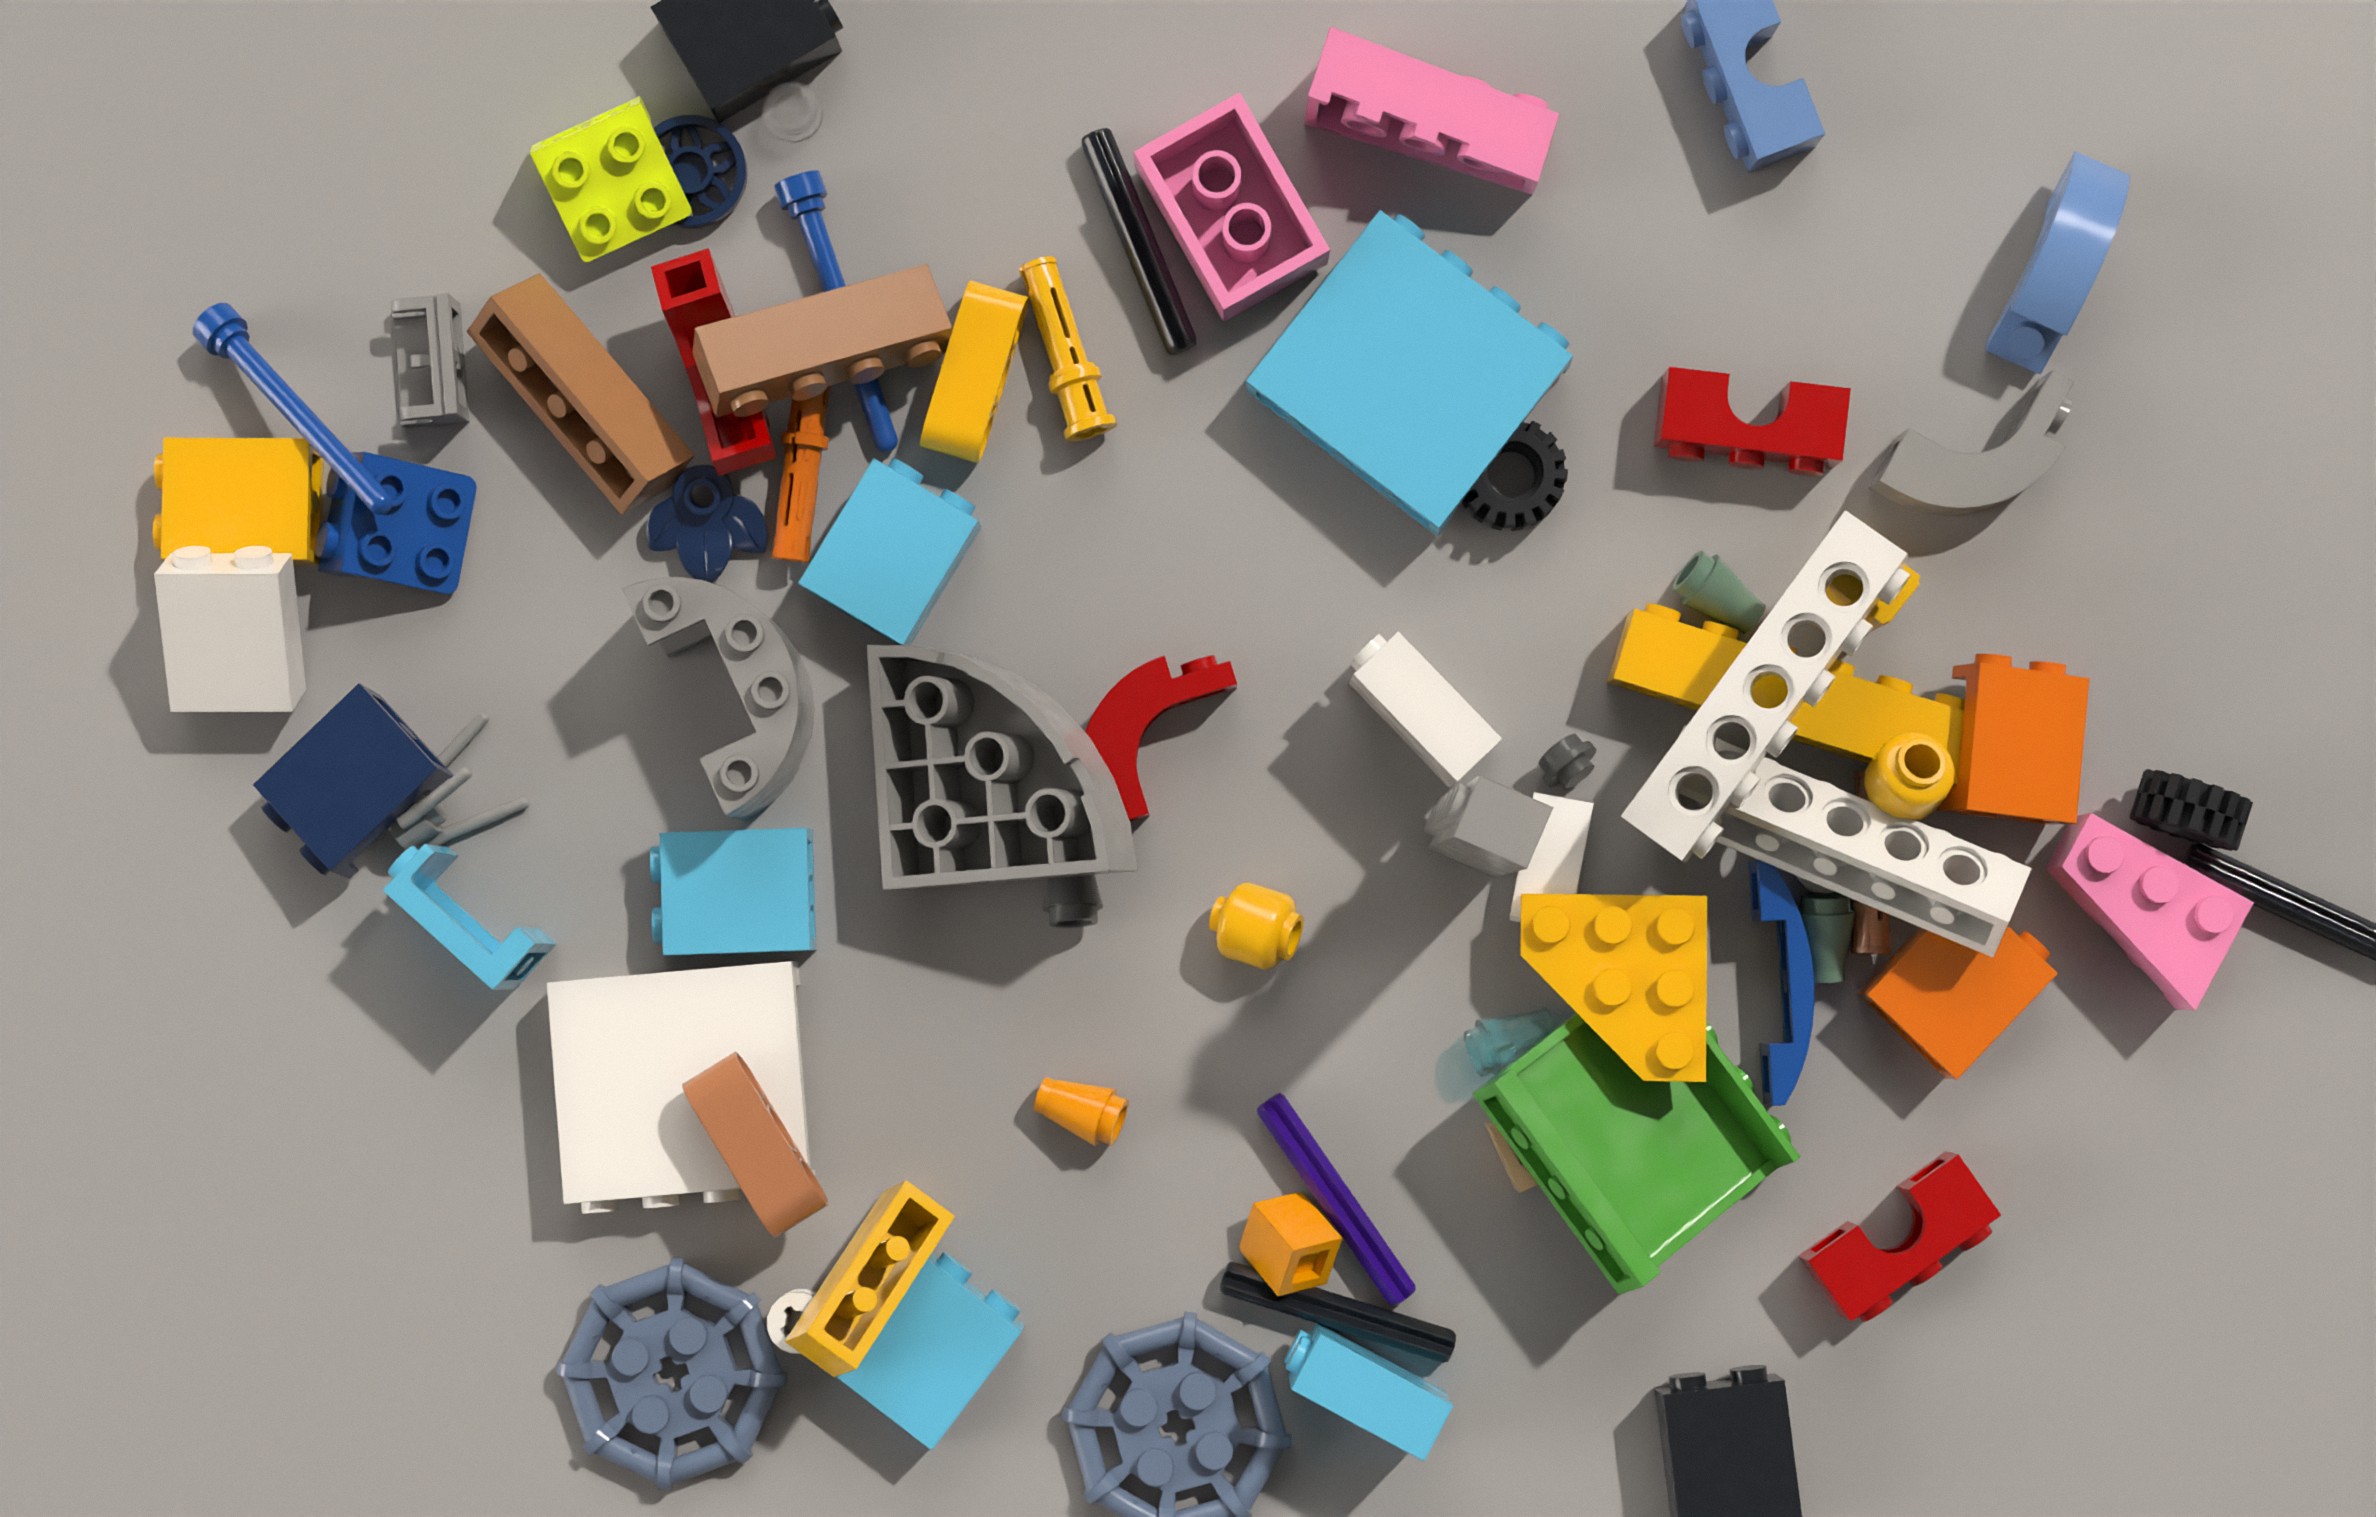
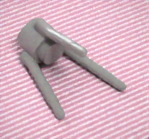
[388,712,529,850]

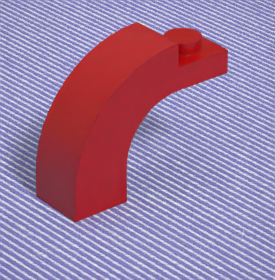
[651,248,777,476]
[1085,655,1237,822]

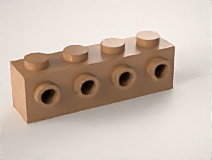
[692,264,952,418]
[466,273,695,515]

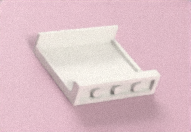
[547,961,816,1214]

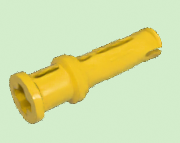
[1019,256,1117,442]

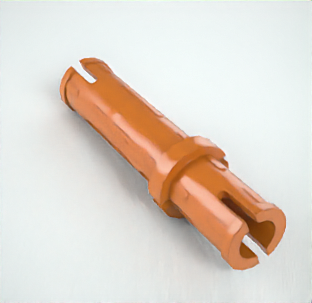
[771,386,831,563]

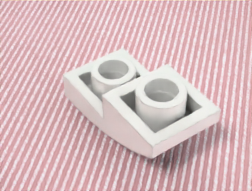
[1509,792,1594,922]

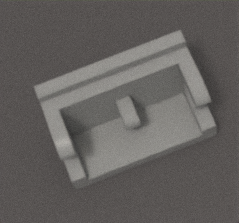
[391,293,470,428]

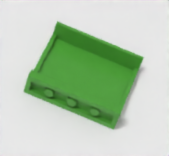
[1472,1012,1800,1294]

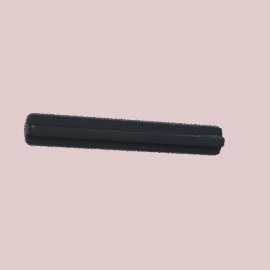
[1081,128,1196,355]
[2182,843,2376,961]
[1220,1262,1456,1363]

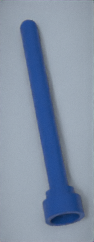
[774,170,898,452]
[192,303,393,514]

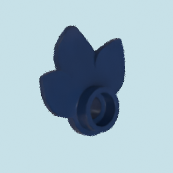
[646,464,768,583]

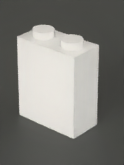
[154,546,306,712]
[1349,631,1502,787]

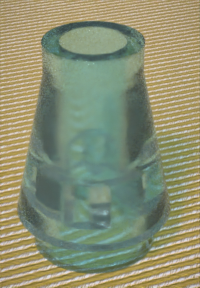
[1464,1007,1557,1077]

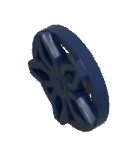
[653,115,748,229]

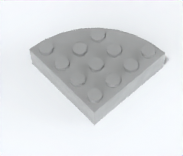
[867,645,1138,890]

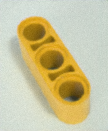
[920,280,1029,463]

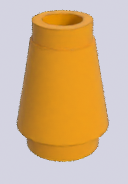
[1034,1077,1129,1147]

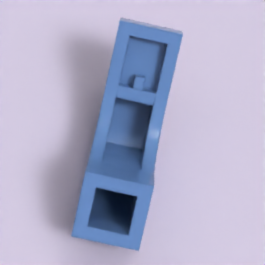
[1985,151,2130,375]

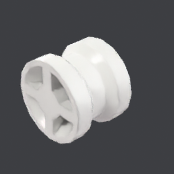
[767,1288,817,1354]

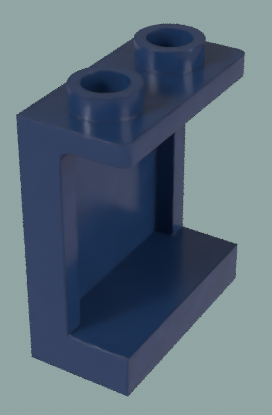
[253,683,454,879]

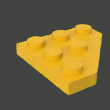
[1520,894,1707,1082]

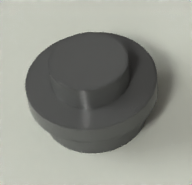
[1538,734,1596,789]

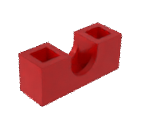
[1653,367,1851,476]
[1798,1151,2001,1322]

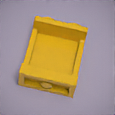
[153,437,324,566]

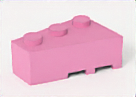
[2045,813,2254,1010]

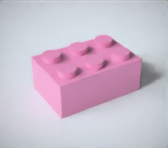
[1134,92,1330,322]

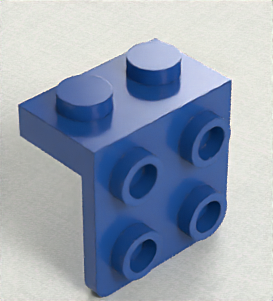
[315,452,477,594]

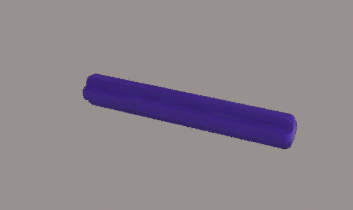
[1257,1093,1416,1306]

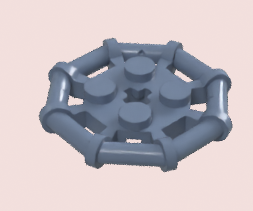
[556,1258,787,1490]
[1062,1312,1292,1517]

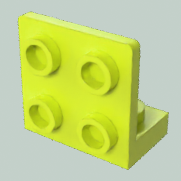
[530,96,692,262]

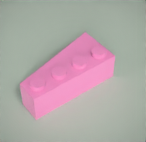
[1305,26,1559,195]

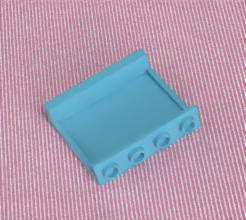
[1246,210,1573,537]

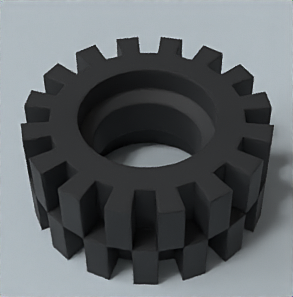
[1462,421,1568,531]
[2129,769,2253,851]

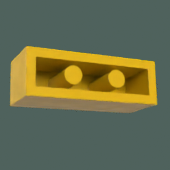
[784,1180,955,1377]

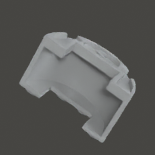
[622,577,814,821]

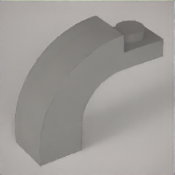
[1868,370,2074,516]

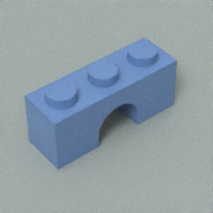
[1680,0,1825,173]

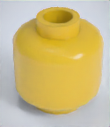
[1864,732,1955,821]
[1209,882,1304,970]

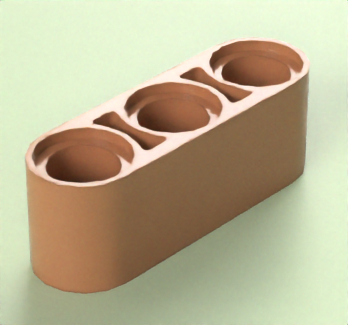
[682,1051,829,1238]

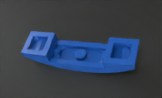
[1748,860,1815,1106]

